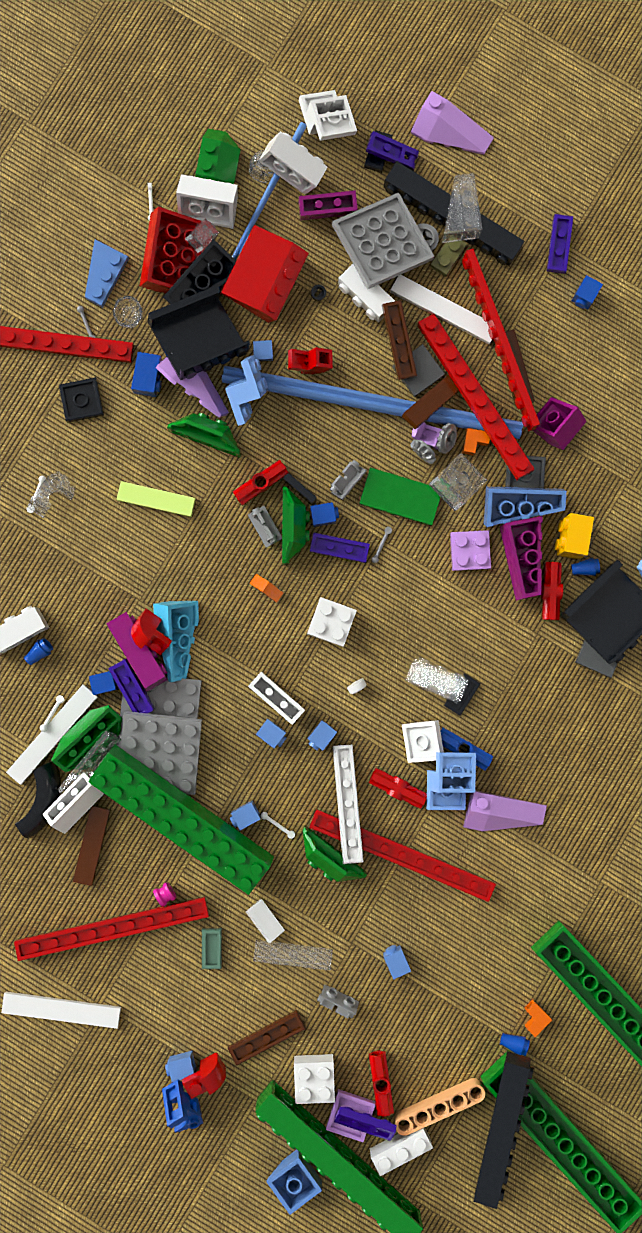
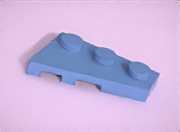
[85,239,129,308]

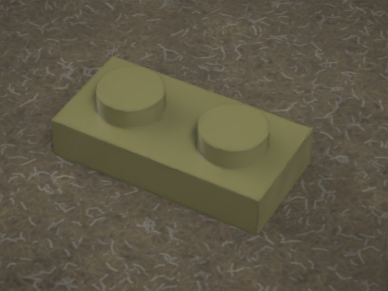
[430,234,467,277]

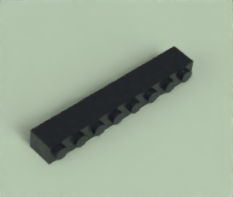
[384,161,525,267]
[473,1051,534,1209]

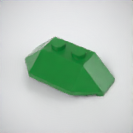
[195,128,241,184]
[167,413,241,458]
[282,487,310,565]
[51,705,122,772]
[302,825,367,882]

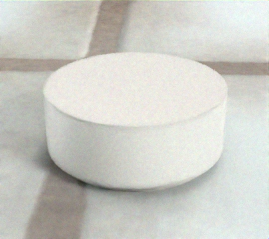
[347,678,367,694]

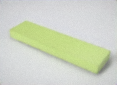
[117,481,196,517]

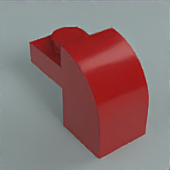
[288,347,333,374]
[131,608,172,655]
[182,1052,226,1099]

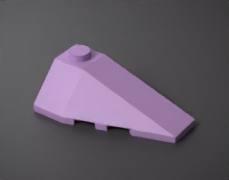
[411,91,494,155]
[156,357,229,418]
[463,790,547,831]

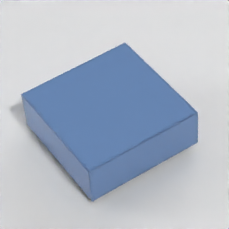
[253,340,273,361]

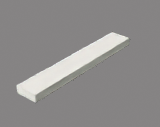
[390,275,492,344]
[6,684,98,785]
[332,745,363,864]
[1,992,121,1029]

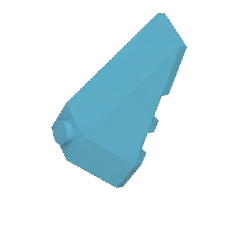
[153,601,199,682]

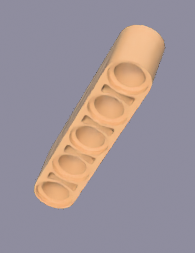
[394,1078,485,1136]

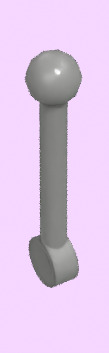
[77,306,96,338]
[371,527,392,563]

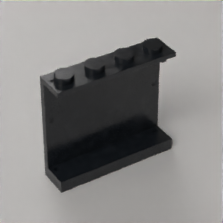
[148,286,250,380]
[560,560,642,664]

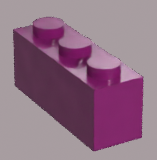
[298,190,358,221]

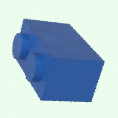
[131,352,163,397]

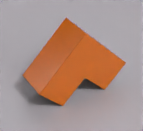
[462,428,490,456]
[249,574,284,603]
[524,999,552,1038]

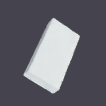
[246,899,285,943]

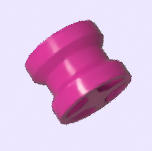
[153,882,177,907]

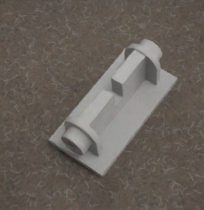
[330,460,367,500]
[248,506,282,548]
[317,984,359,1019]

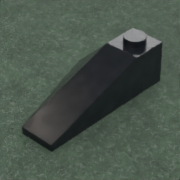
[163,239,236,304]

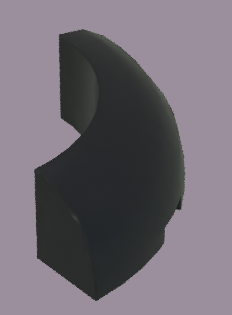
[15,761,61,839]

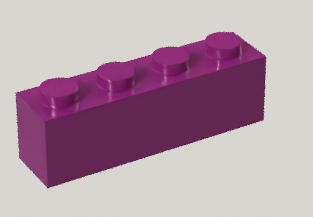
[106,612,167,692]

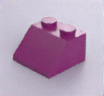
[532,397,587,450]

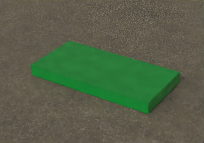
[359,467,443,526]

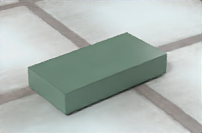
[202,928,222,969]

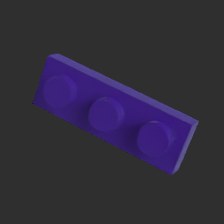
[546,214,573,274]
[310,533,370,563]
[108,658,155,713]
[334,1106,397,1141]

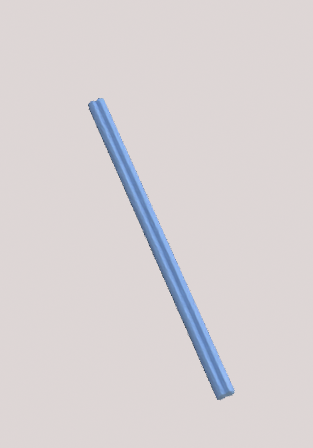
[222,366,523,439]

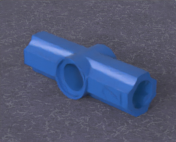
[440,727,493,771]

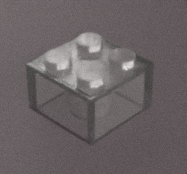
[429,453,487,511]

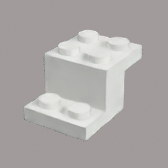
[299,90,357,141]

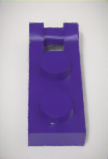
[366,131,419,171]

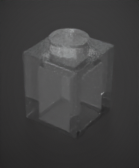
[185,218,219,253]

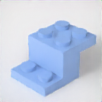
[225,355,268,426]
[426,752,476,810]

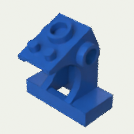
[162,1080,203,1133]

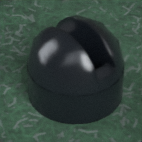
[310,284,326,301]

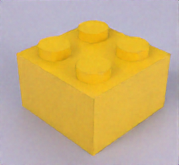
[555,513,594,560]

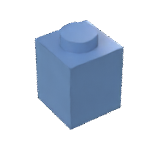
[256,718,287,748]
[308,720,337,751]
[230,800,261,830]
[383,945,411,980]
[165,1051,197,1082]

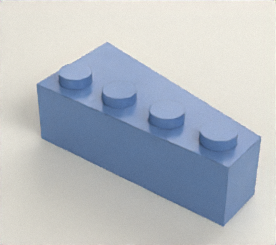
[484,486,567,527]

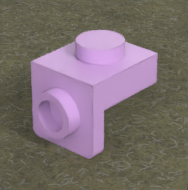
[412,423,442,449]

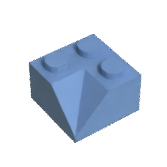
[266,1150,322,1215]

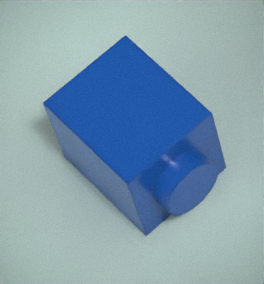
[571,275,603,310]
[310,502,339,527]
[89,671,119,695]

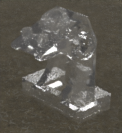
[27,471,75,518]

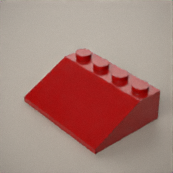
[140,206,211,293]
[221,225,309,323]

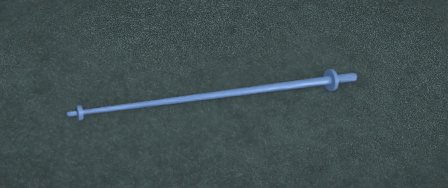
[218,122,307,290]

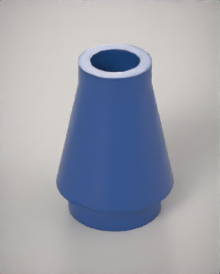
[571,557,600,576]
[24,638,53,665]
[499,1033,530,1056]

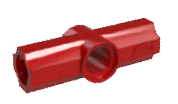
[233,460,289,506]
[541,562,563,620]
[368,768,427,809]
[369,1050,394,1117]

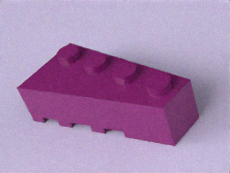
[500,516,543,601]

